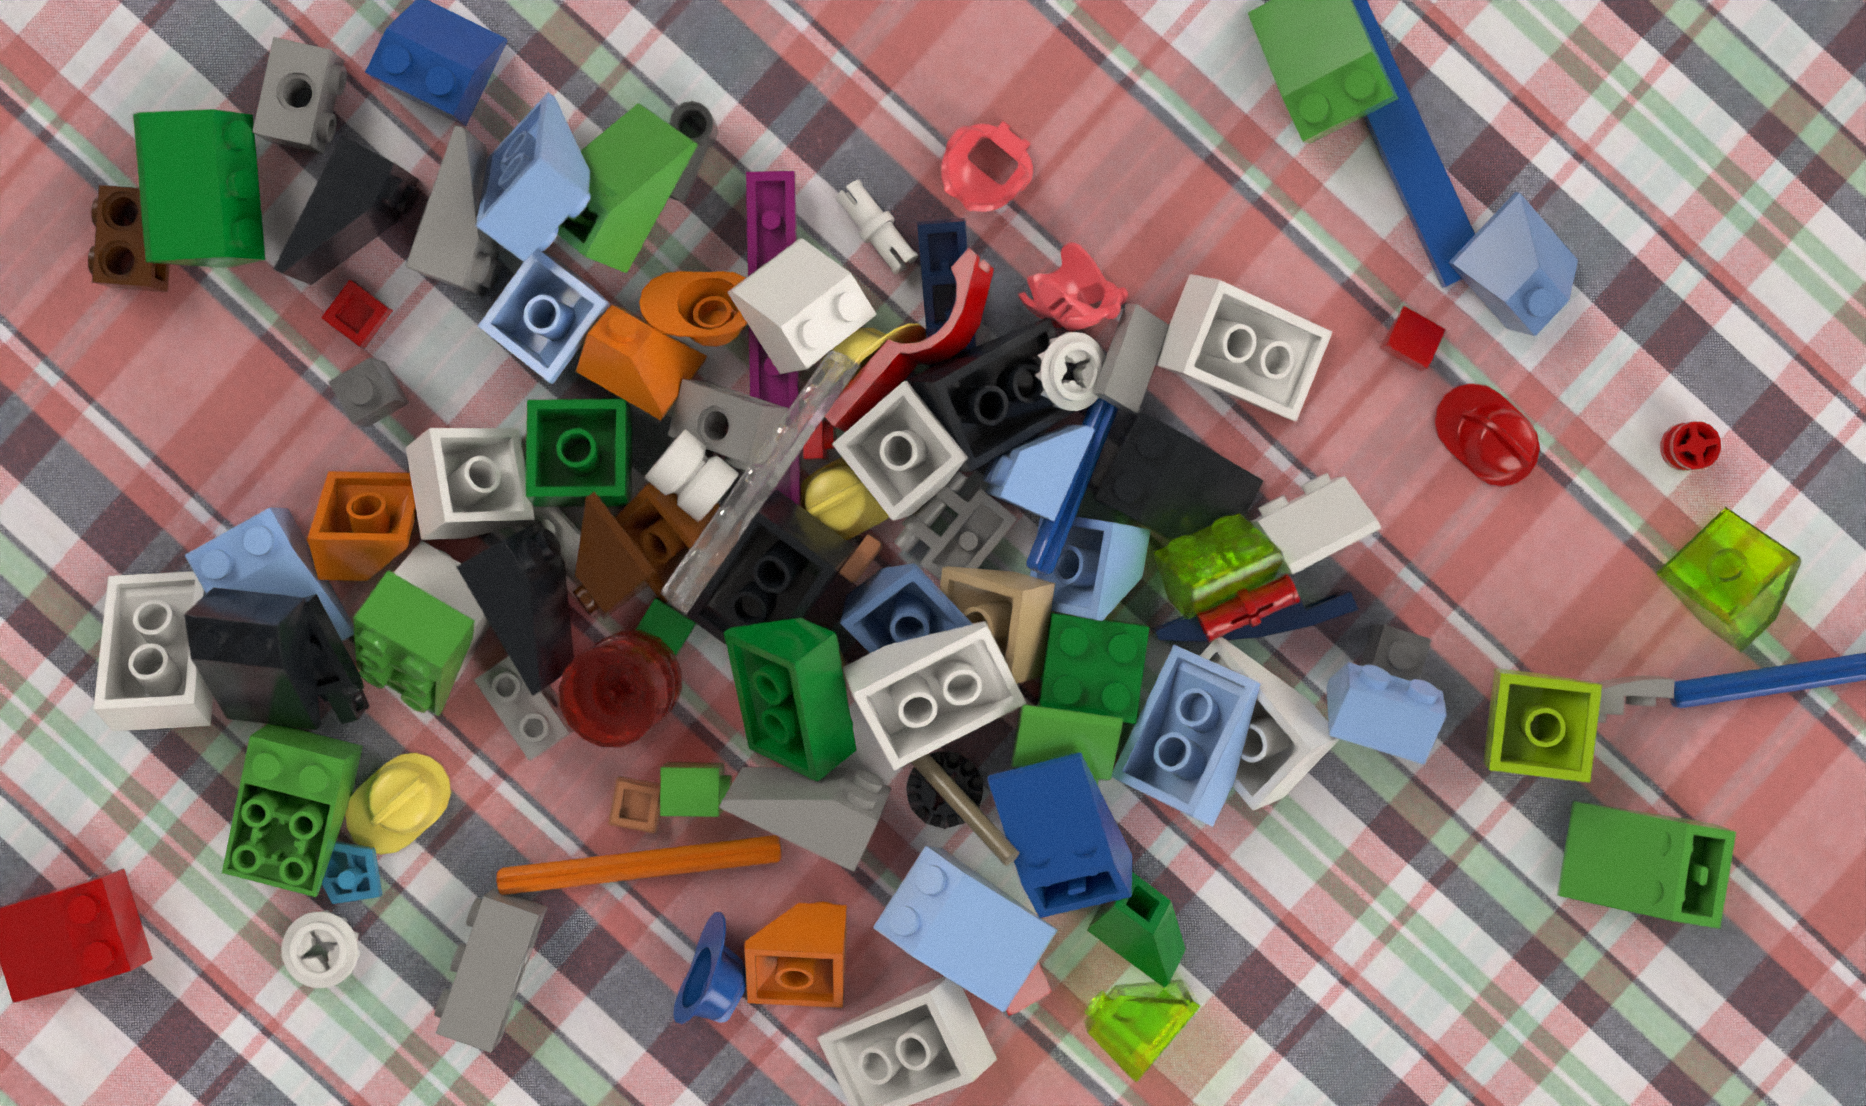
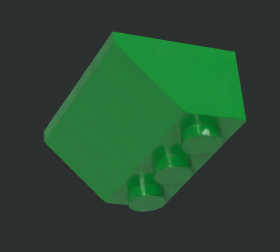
[133,109,266,268]
[724,618,857,782]

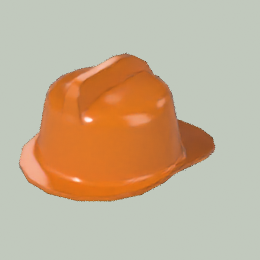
[639,271,748,347]

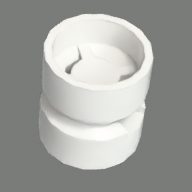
[644,429,739,522]

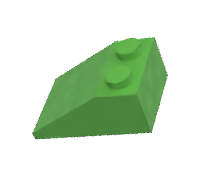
[1248,0,1399,144]

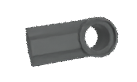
[669,101,718,203]

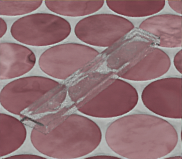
[661,350,860,613]

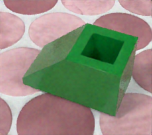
[1087,872,1186,988]

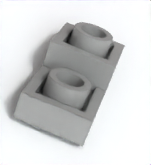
[1598,676,1675,723]

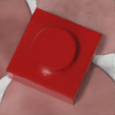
[321,279,393,349]
[802,409,837,460]

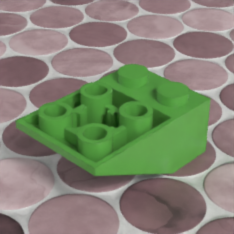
[557,103,698,273]
[354,570,475,716]
[222,724,363,897]
[1557,800,1736,929]

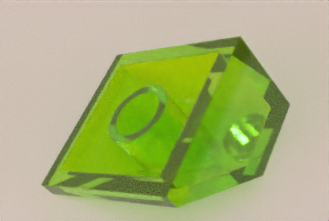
[1656,507,1802,653]
[1084,979,1201,1083]

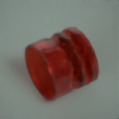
[559,630,682,748]

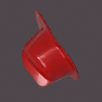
[1434,383,1540,487]

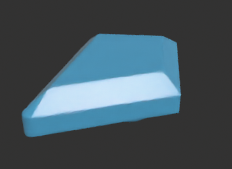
[322,841,382,904]

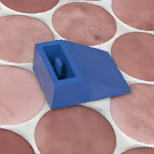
[988,752,1132,918]

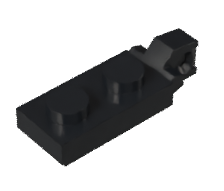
[305,594,369,724]

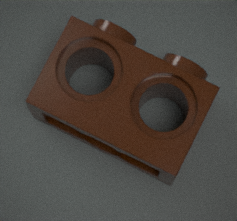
[88,185,170,292]

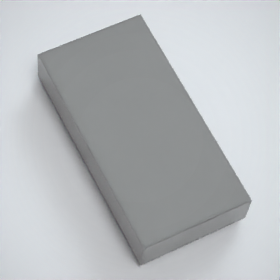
[1093,304,1169,414]

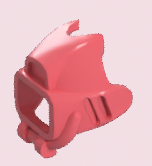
[941,121,1033,212]
[1018,242,1128,332]

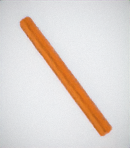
[496,835,782,895]

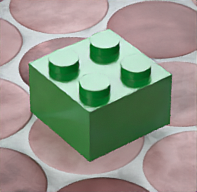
[526,399,632,507]
[1036,611,1150,724]

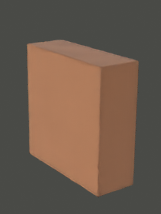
[839,533,883,583]
[608,776,660,834]

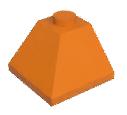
[576,305,707,421]
[307,471,416,581]
[744,901,847,1008]

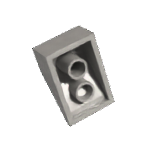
[406,125,501,297]
[719,767,891,872]

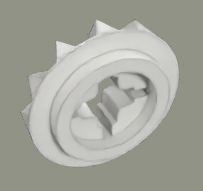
[1035,332,1106,411]
[281,910,361,988]

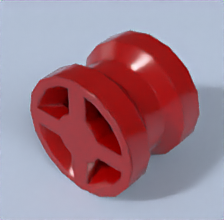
[1660,421,1721,470]

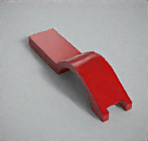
[822,248,994,432]

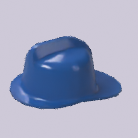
[673,912,746,1024]

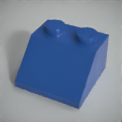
[365,0,508,126]

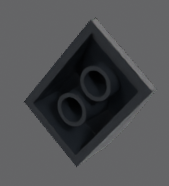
[273,136,419,285]
[906,318,1075,472]
[1091,411,1264,566]
[686,489,855,645]
[456,521,575,696]
[184,587,321,730]

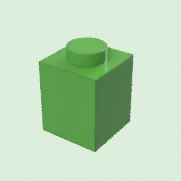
[660,762,732,817]

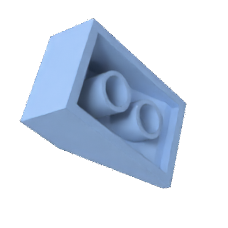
[476,92,591,262]
[185,507,354,641]
[1112,645,1260,827]
[873,846,1058,1012]

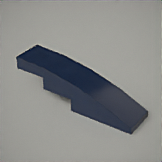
[917,218,976,368]
[1151,590,1358,642]

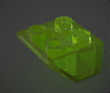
[1153,513,1284,620]

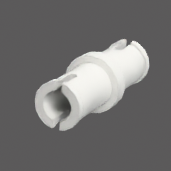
[835,180,918,275]

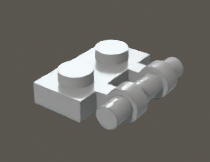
[894,471,1018,581]

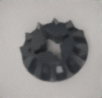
[906,751,983,829]

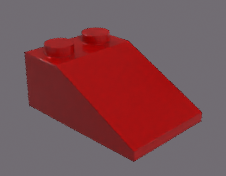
[0,869,153,1003]

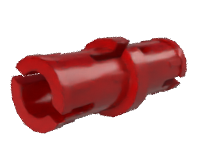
[1197,573,1300,642]

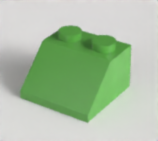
[1011,705,1123,785]

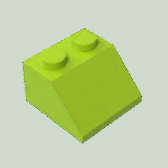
[1483,668,1602,783]

